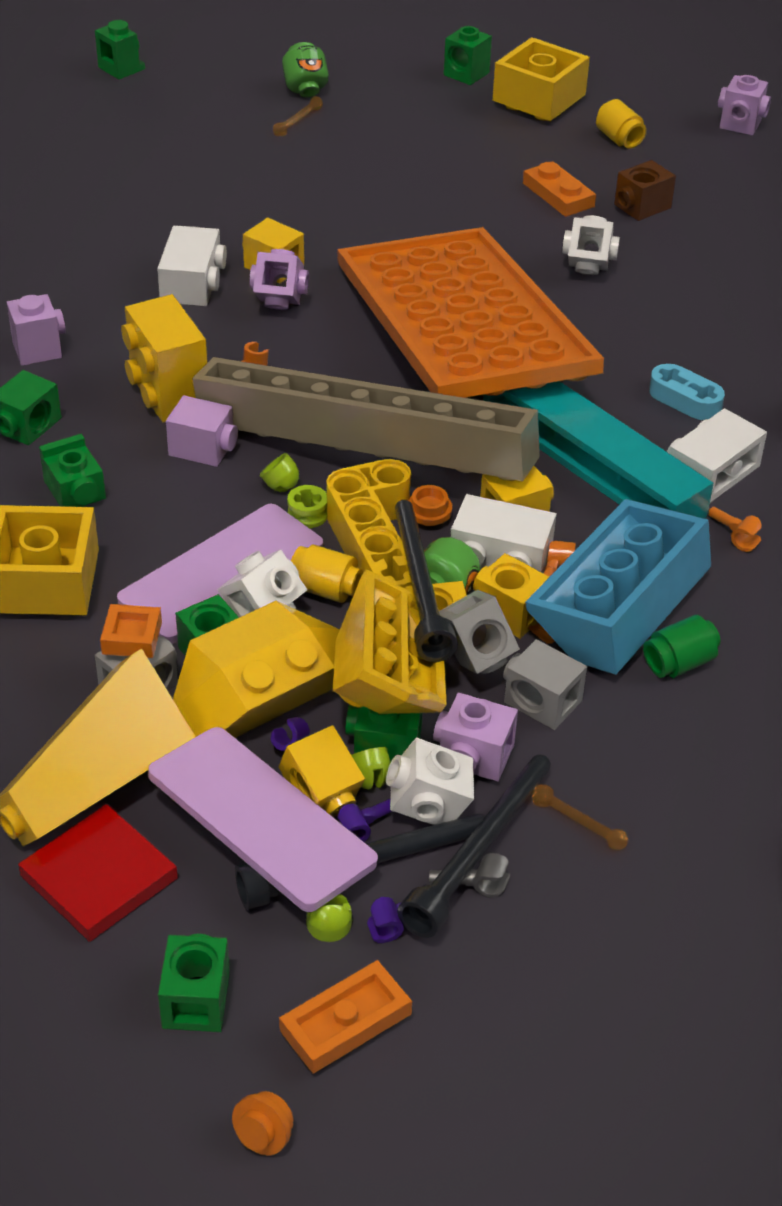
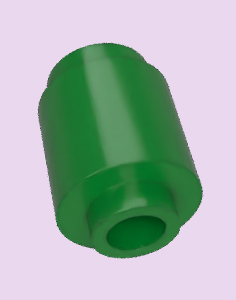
[643,614,721,678]

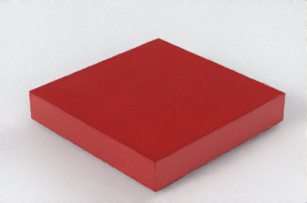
[18,804,178,942]

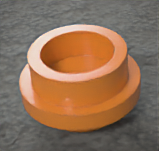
[408,485,452,526]
[232,1091,293,1155]

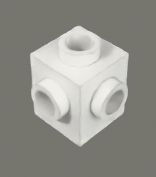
[562,215,620,275]
[217,549,307,617]
[386,737,474,825]

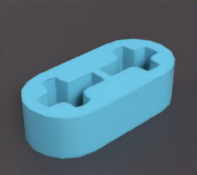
[649,364,725,420]

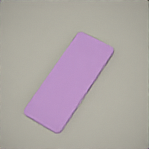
[117,504,323,644]
[148,727,378,912]

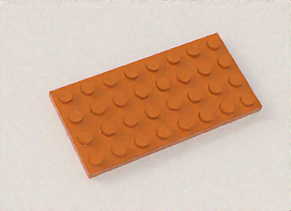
[337,227,604,398]

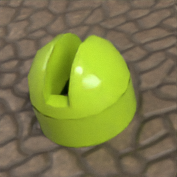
[259,453,299,492]
[351,747,391,789]
[306,894,352,942]

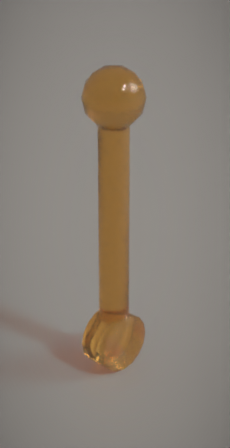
[273,96,323,136]
[532,784,628,850]

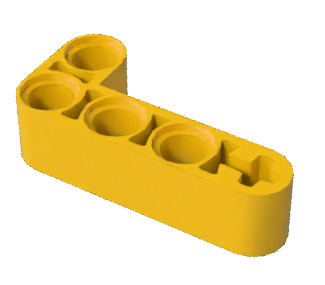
[326,459,412,588]

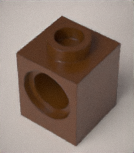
[614,160,676,221]

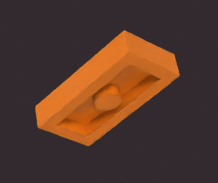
[523,161,596,217]
[279,960,412,1074]

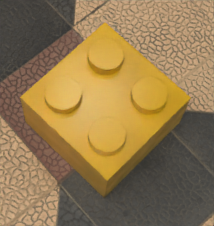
[492,37,590,121]
[121,294,207,423]
[0,505,99,615]

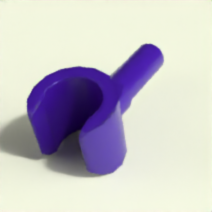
[270,717,310,750]
[338,798,393,842]
[367,897,404,943]

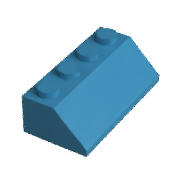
[525,499,711,674]

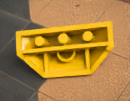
[333,569,447,714]
[173,600,340,738]

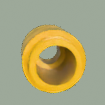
[596,99,646,149]
[291,544,363,603]

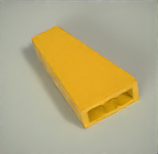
[0,649,195,846]

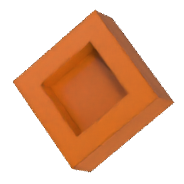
[100,604,162,658]

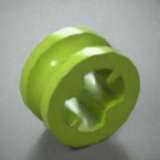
[287,485,327,529]

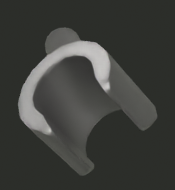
[429,853,510,898]

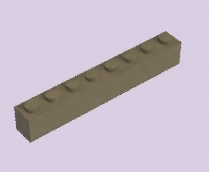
[192,357,540,481]

